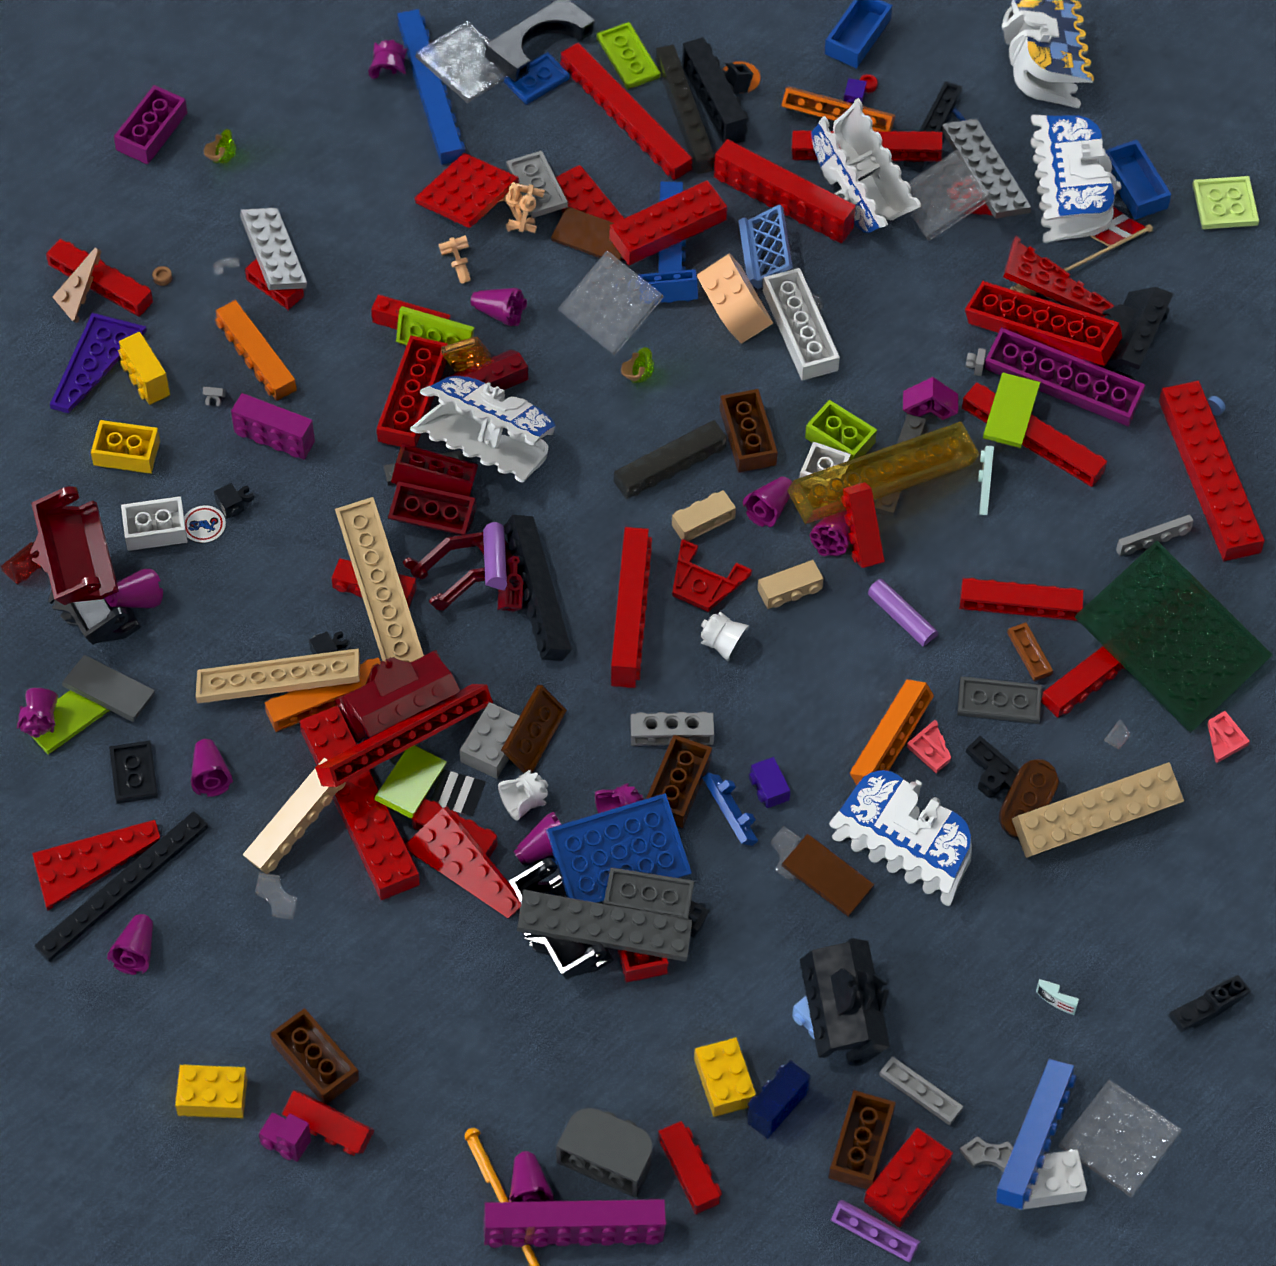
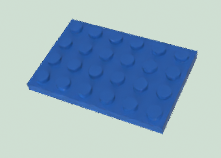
[546,793,692,903]

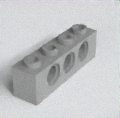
[630,712,714,746]

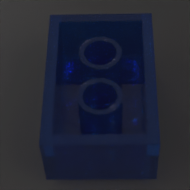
[747,1060,811,1139]

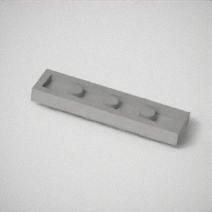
[1116,514,1194,556]
[879,1056,963,1126]

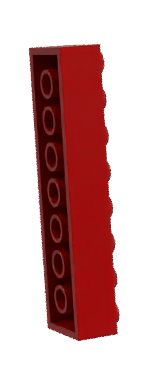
[714,139,856,244]
[965,281,1122,366]
[611,527,652,688]

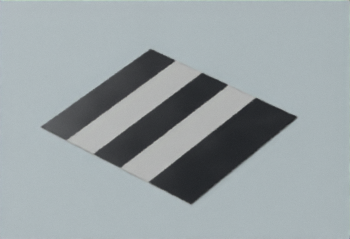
[431,769,486,817]

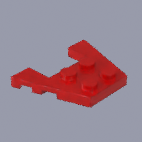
[672,539,752,612]

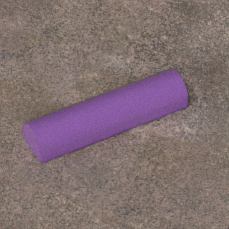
[483,522,507,591]
[868,579,938,647]
[831,1199,920,1263]

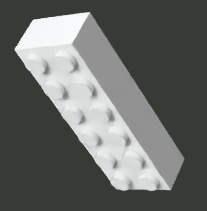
[763,268,840,381]

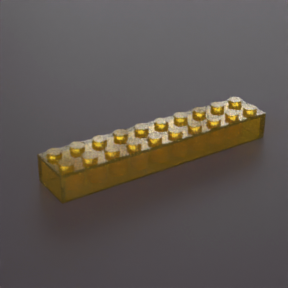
[787,421,980,524]

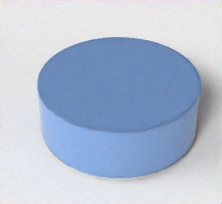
[1207,396,1225,415]

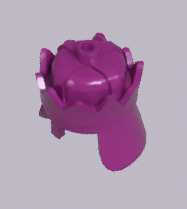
[368,39,407,79]
[16,688,58,737]
[595,783,644,813]

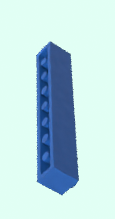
[996,1059,1077,1210]

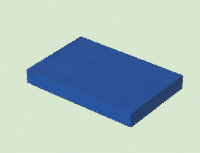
[504,52,570,105]

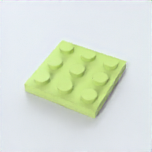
[1192,176,1259,229]

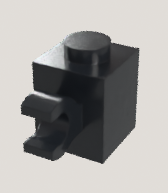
[725,63,753,94]
[214,483,254,519]
[309,631,348,654]
[688,900,710,938]

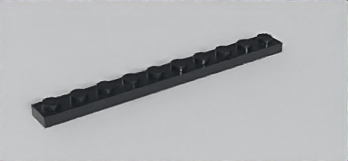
[34,811,209,963]

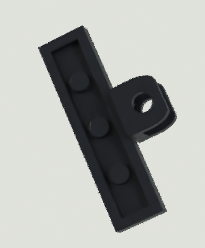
[965,736,1019,798]

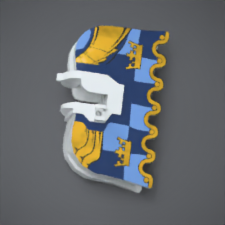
[1002,0,1094,108]

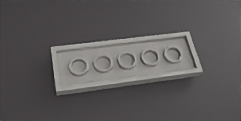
[240,208,307,290]

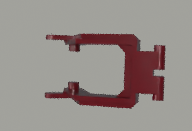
[403,532,512,611]

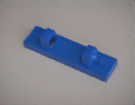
[702,773,758,846]

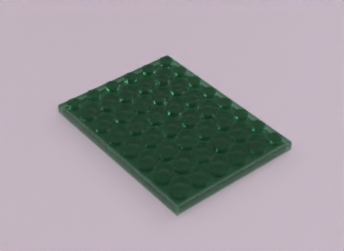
[1075,541,1273,733]

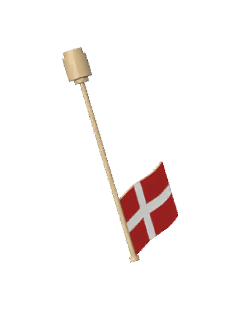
[1010,207,1153,297]

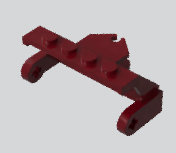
[30,486,119,605]
[335,650,460,741]

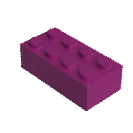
[114,85,188,164]
[231,393,315,460]

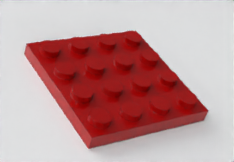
[415,153,520,228]

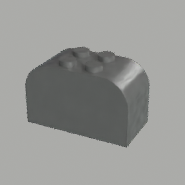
[556,1108,652,1198]

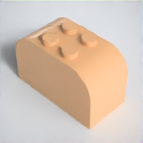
[697,253,773,344]

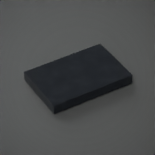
[109,740,158,804]

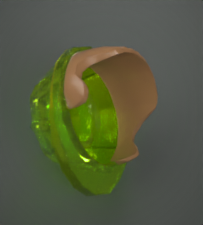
[204,129,236,164]
[621,347,655,383]

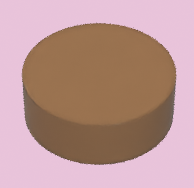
[152,266,172,286]

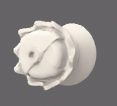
[701,612,749,662]
[498,770,548,820]

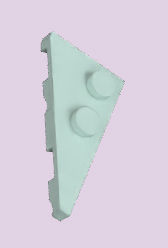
[978,446,994,515]

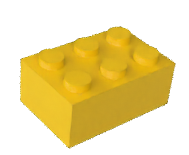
[118,331,170,405]
[91,420,160,473]
[694,1037,756,1117]
[175,1065,247,1118]

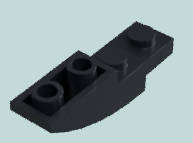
[1168,975,1251,1032]

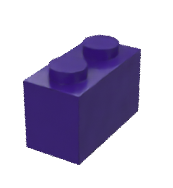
[748,757,790,808]

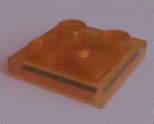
[441,336,491,371]

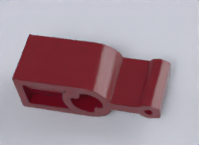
[497,556,523,612]

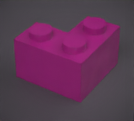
[903,377,958,420]
[259,1112,311,1162]

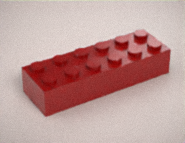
[609,180,728,266]
[376,335,448,447]

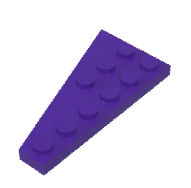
[50,313,147,413]

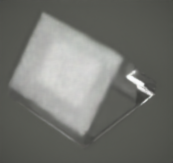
[1104,720,1130,749]

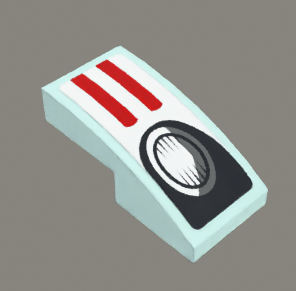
[1036,979,1079,1015]

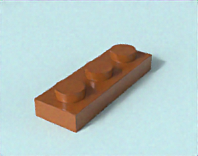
[1007,622,1053,681]

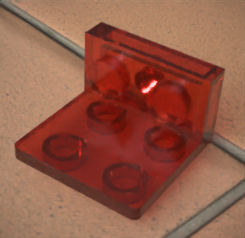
[1,541,42,585]

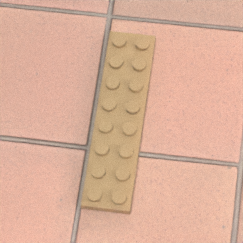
[196,649,360,703]

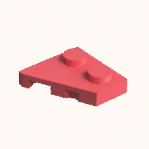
[1208,711,1250,763]
[907,720,951,773]

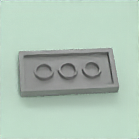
[506,150,568,218]

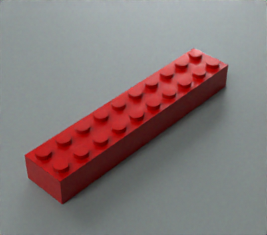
[1159,380,1265,561]
[299,705,420,901]

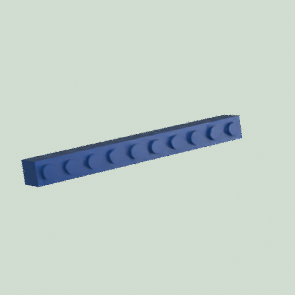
[397,9,465,165]

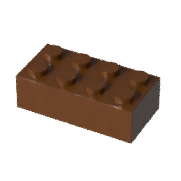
[720,389,778,473]
[646,734,712,828]
[270,1008,359,1105]
[828,1090,896,1190]

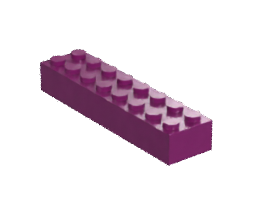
[985,328,1145,427]
[484,1199,666,1248]

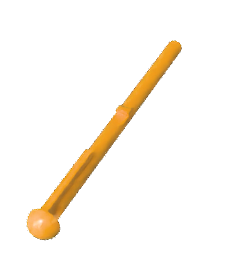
[465,1128,540,1266]

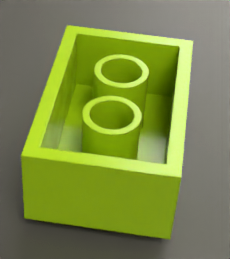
[805,400,877,469]

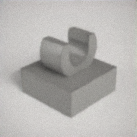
[965,348,986,376]
[203,387,226,406]

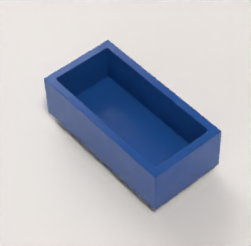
[824,0,893,69]
[1105,140,1172,220]

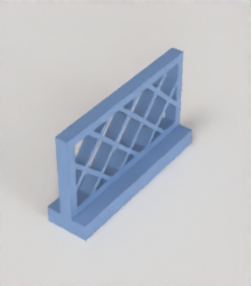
[738,204,792,289]

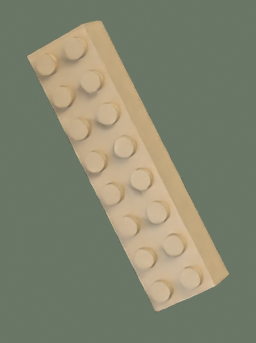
[1012,762,1184,858]

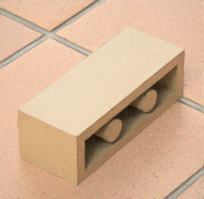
[672,490,736,541]
[758,560,823,609]

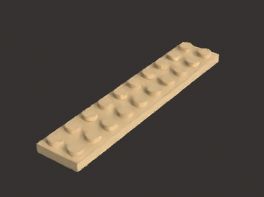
[335,497,424,663]

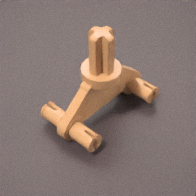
[499,182,535,232]
[507,183,545,233]
[438,235,471,284]

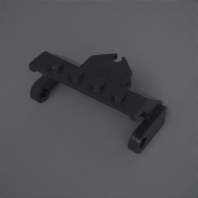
[1095,287,1174,381]
[48,589,141,645]
[509,858,614,980]
[799,938,890,1066]

